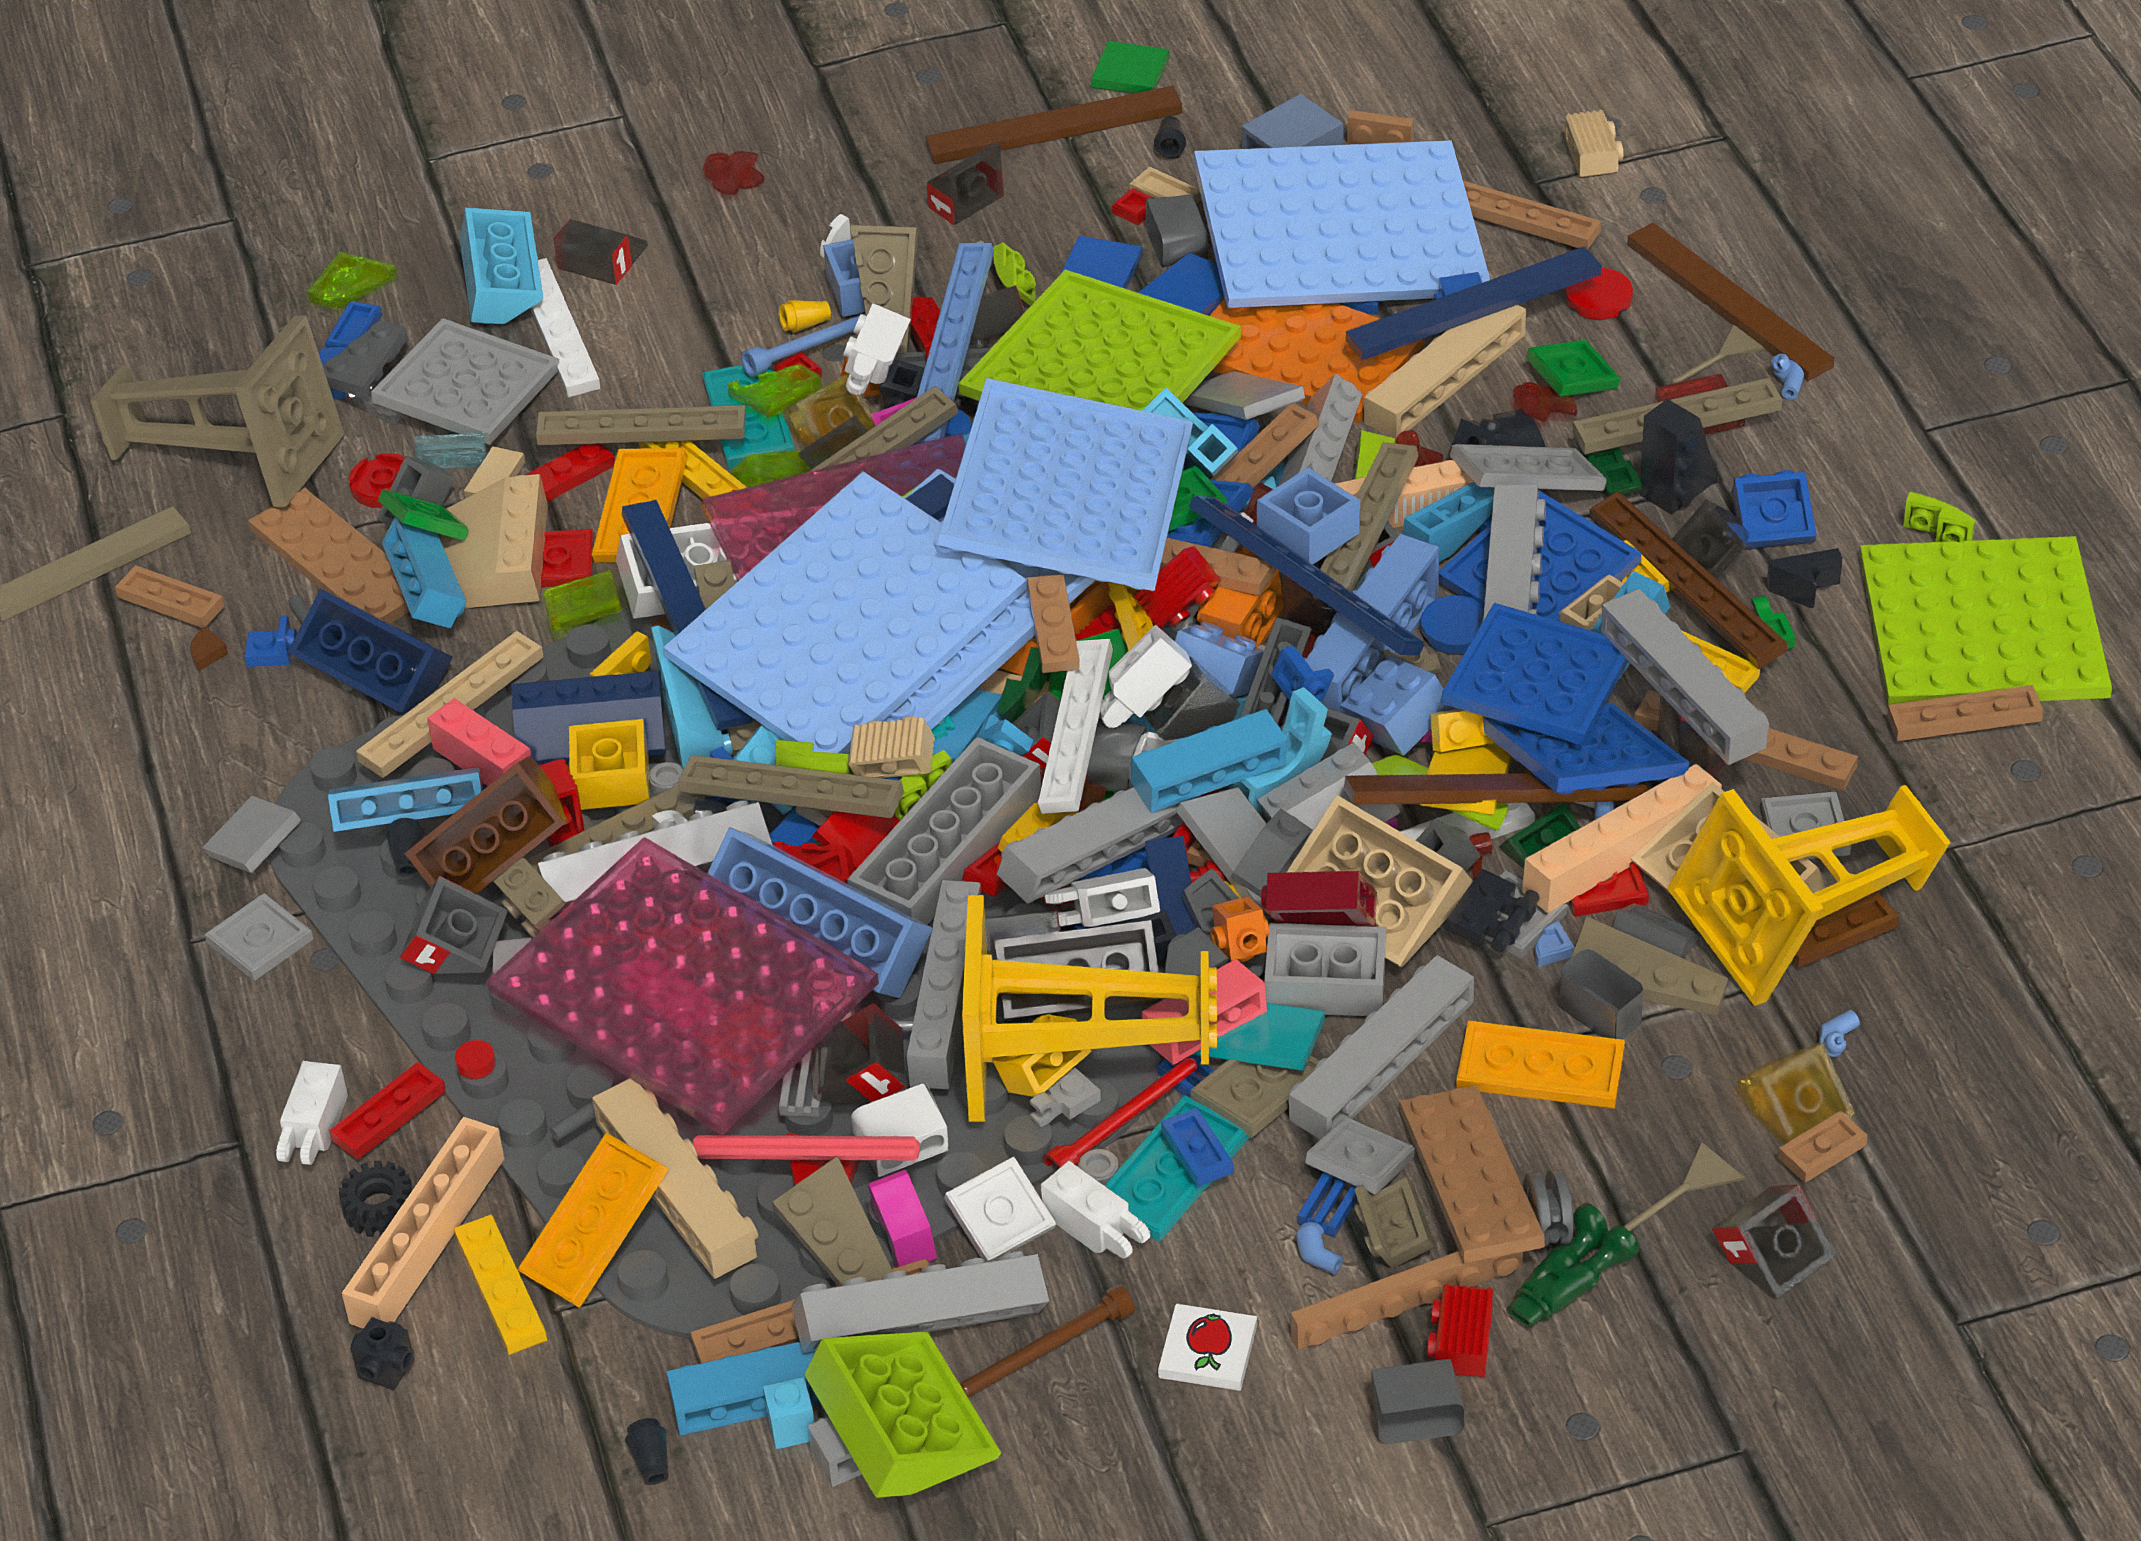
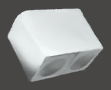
[851,1083,948,1177]

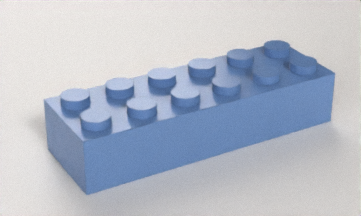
[1304,534,1439,714]
[696,827,933,999]

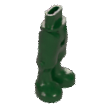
[1507,1203,1639,1328]

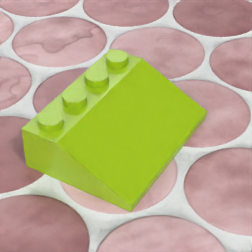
[804,1331,1001,1498]

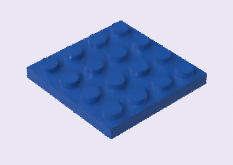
[1439,490,1642,622]
[1441,603,1629,746]
[1483,703,1689,794]

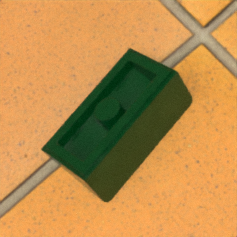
[1499,803,1581,869]

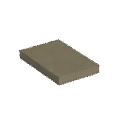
[1191,1056,1319,1138]

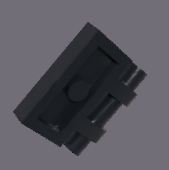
[1445,868,1540,952]

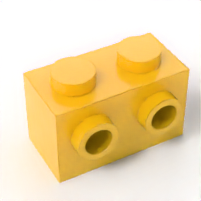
[993,1014,1092,1097]

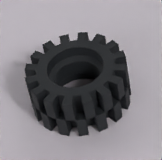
[339,1161,413,1237]

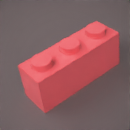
[427,698,531,786]
[1142,959,1267,1065]

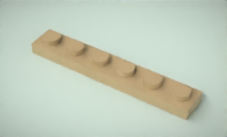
[356,631,544,778]

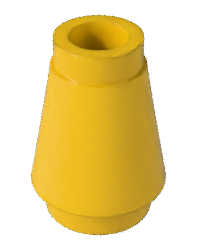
[779,300,831,333]

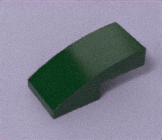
[1583,447,1642,497]
[997,647,1049,723]

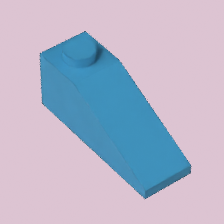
[1403,482,1495,562]

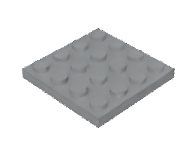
[371,318,559,445]

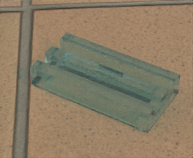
[414,433,487,469]

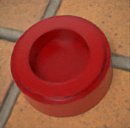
[455,1040,496,1079]

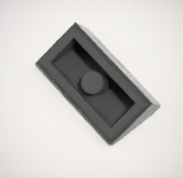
[1613,903,1701,959]

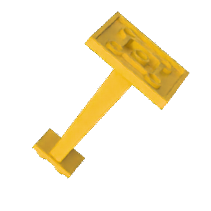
[1667,785,1951,1006]
[962,895,1217,1122]

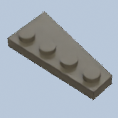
[850,225,918,353]
[1571,917,1728,1016]
[772,1156,893,1287]

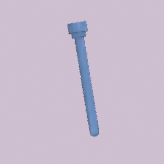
[741,313,866,377]

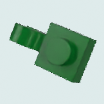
[1751,596,1796,649]

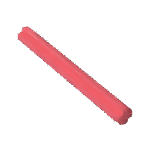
[693,1135,920,1161]

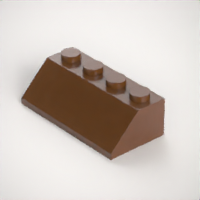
[404,755,567,894]

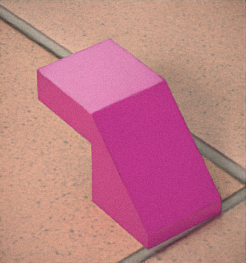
[868,1170,937,1268]

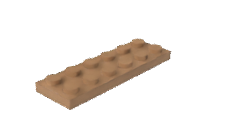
[248,487,410,624]
[1400,1085,1545,1264]

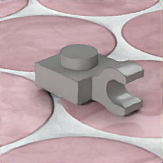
[1030,1068,1101,1127]

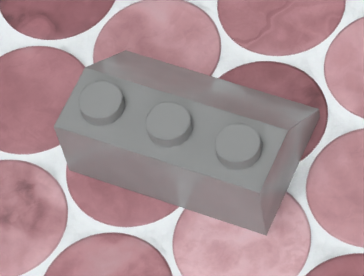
[1257,742,1400,843]
[1264,923,1386,1016]

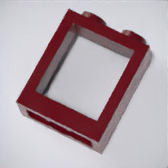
[1261,871,1377,927]

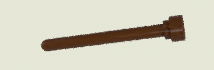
[960,1283,1135,1398]

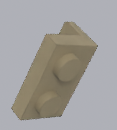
[494,858,565,948]
[1354,1177,1435,1269]

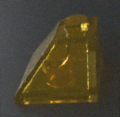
[781,373,875,462]
[1737,1043,1856,1145]

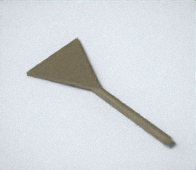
[1672,325,1766,385]
[1623,1143,1745,1231]

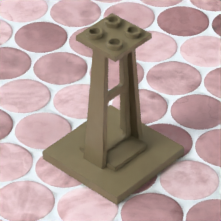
[90,315,344,507]

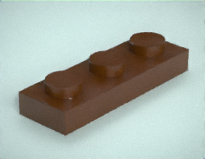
[1792,892,1899,968]

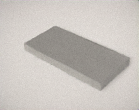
[1183,371,1305,420]
[1450,444,1607,491]
[1176,787,1290,919]

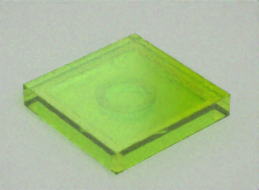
[543,570,622,631]

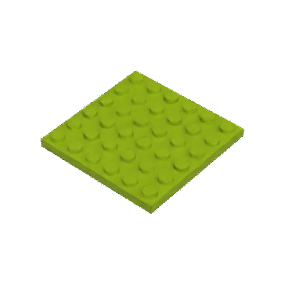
[958,269,1241,411]
[1859,536,2112,705]

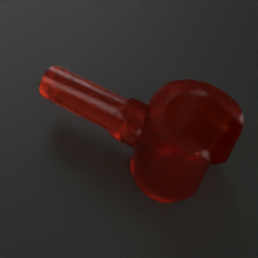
[1470,832,1492,881]

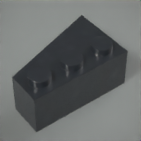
[1639,399,1718,515]

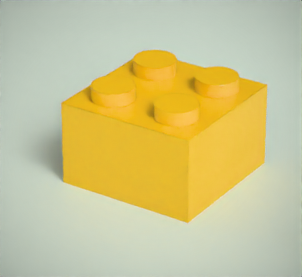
[569,719,650,810]

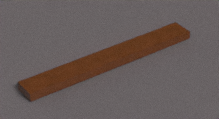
[925,86,1182,164]
[1627,223,1835,381]
[1589,491,1788,669]
[1344,773,1648,805]

